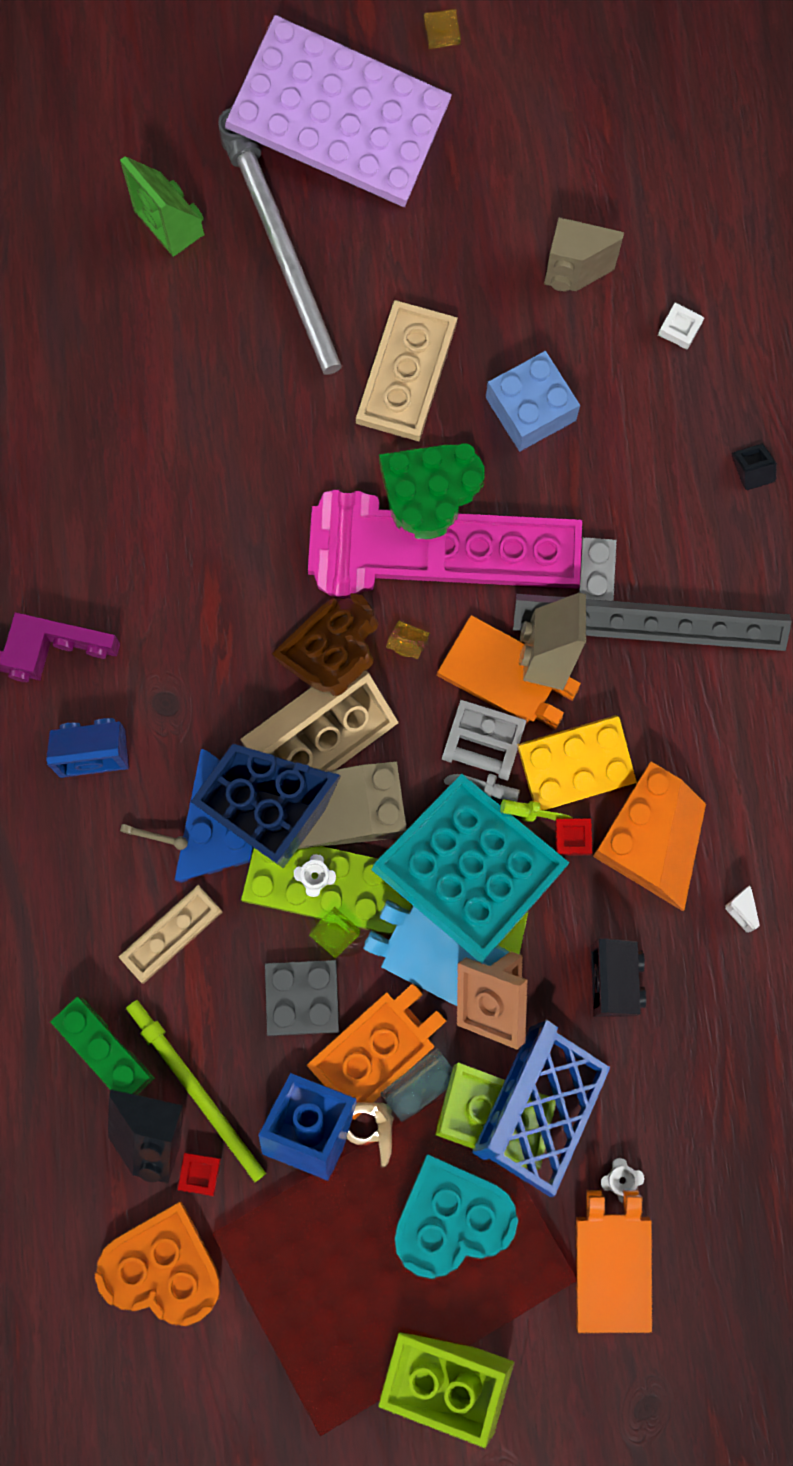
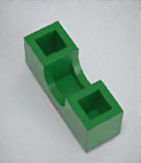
[50,997,155,1095]

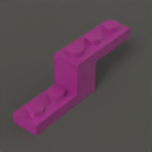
[0,613,120,682]

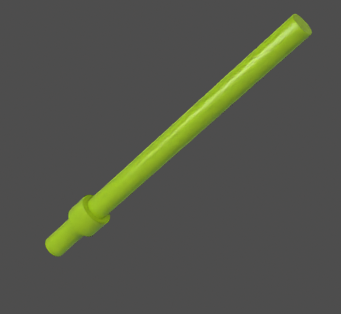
[126,1000,267,1182]

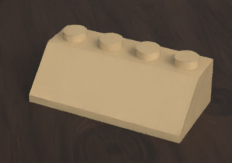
[240,670,398,772]

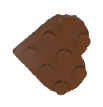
[272,593,379,696]

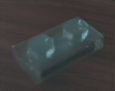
[380,1049,452,1124]

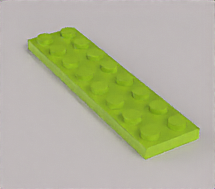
[241,846,528,954]

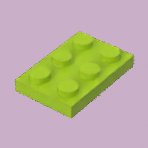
[435,1063,556,1170]

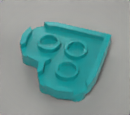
[395,1154,518,1279]

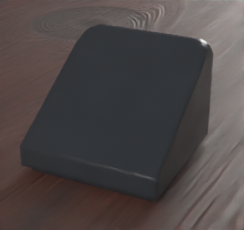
[732,443,777,490]

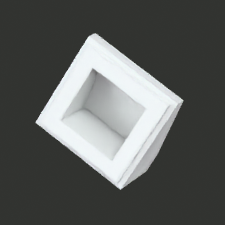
[725,886,760,933]

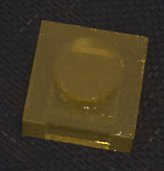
[424,9,461,49]
[386,621,430,659]

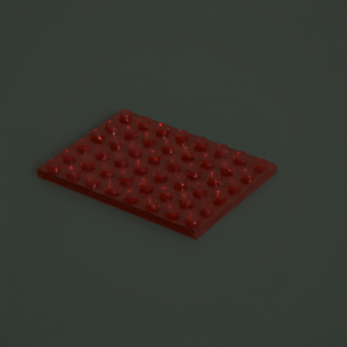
[213,1097,577,1436]

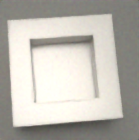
[658,303,704,350]

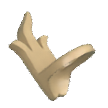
[347,1102,394,1167]

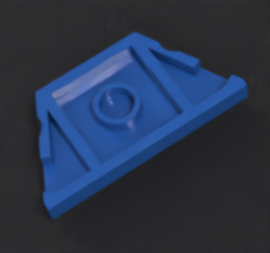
[175,749,254,883]

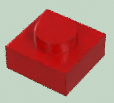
[555,819,592,856]
[177,1153,221,1196]

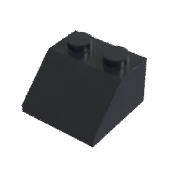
[591,939,646,1017]
[108,1089,183,1183]

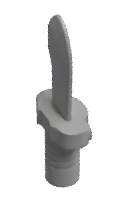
[444,774,520,802]

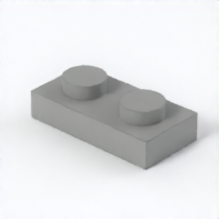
[579,537,617,601]

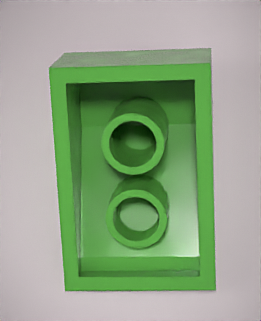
[120,156,204,257]

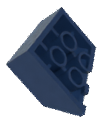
[191,744,341,868]

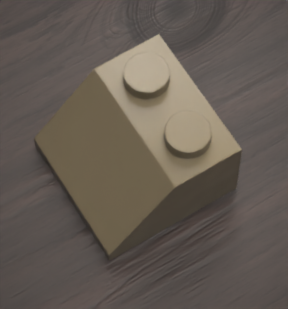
[544,218,624,291]
[519,593,586,690]

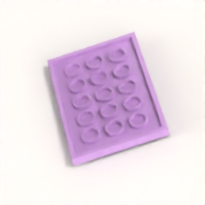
[225,15,452,207]

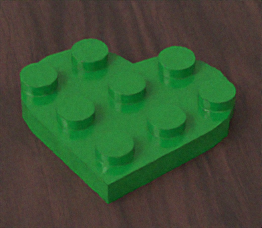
[379,443,485,539]

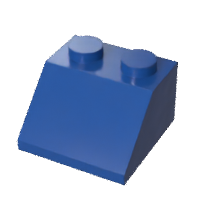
[46,718,129,778]
[258,1073,357,1181]

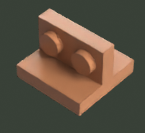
[457,951,527,1049]

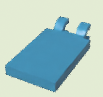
[363,899,509,1006]

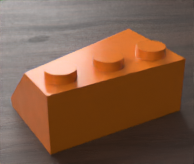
[593,762,706,911]

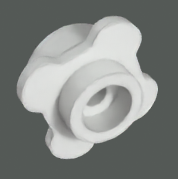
[294,854,336,897]
[601,1158,644,1203]

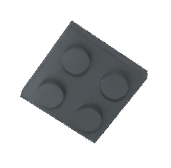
[265,960,339,1036]

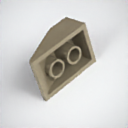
[298,762,407,849]

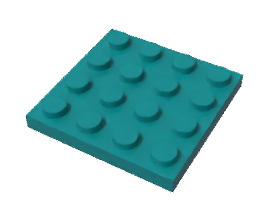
[372,774,569,963]

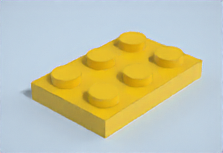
[517,715,637,810]

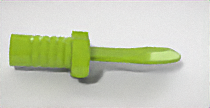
[500,799,573,822]

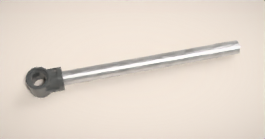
[218,108,342,375]

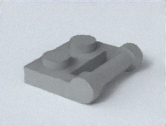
[442,700,527,781]

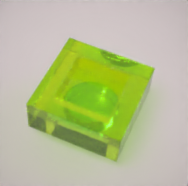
[309,907,361,958]

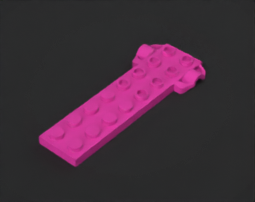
[308,490,582,598]

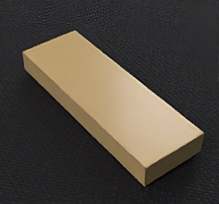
[119,885,222,984]

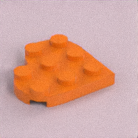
[95,1201,220,1326]

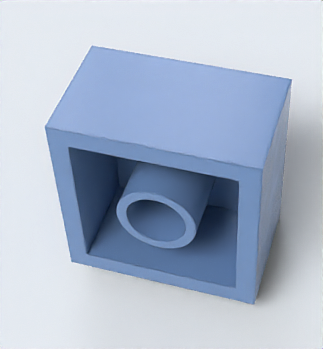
[486,351,580,452]

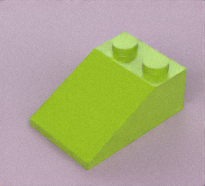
[378,1332,514,1448]

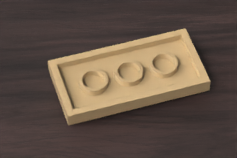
[356,300,457,442]

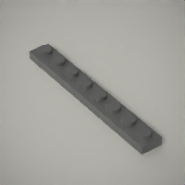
[513,594,792,651]

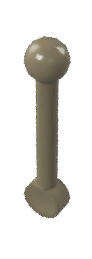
[120,824,188,850]

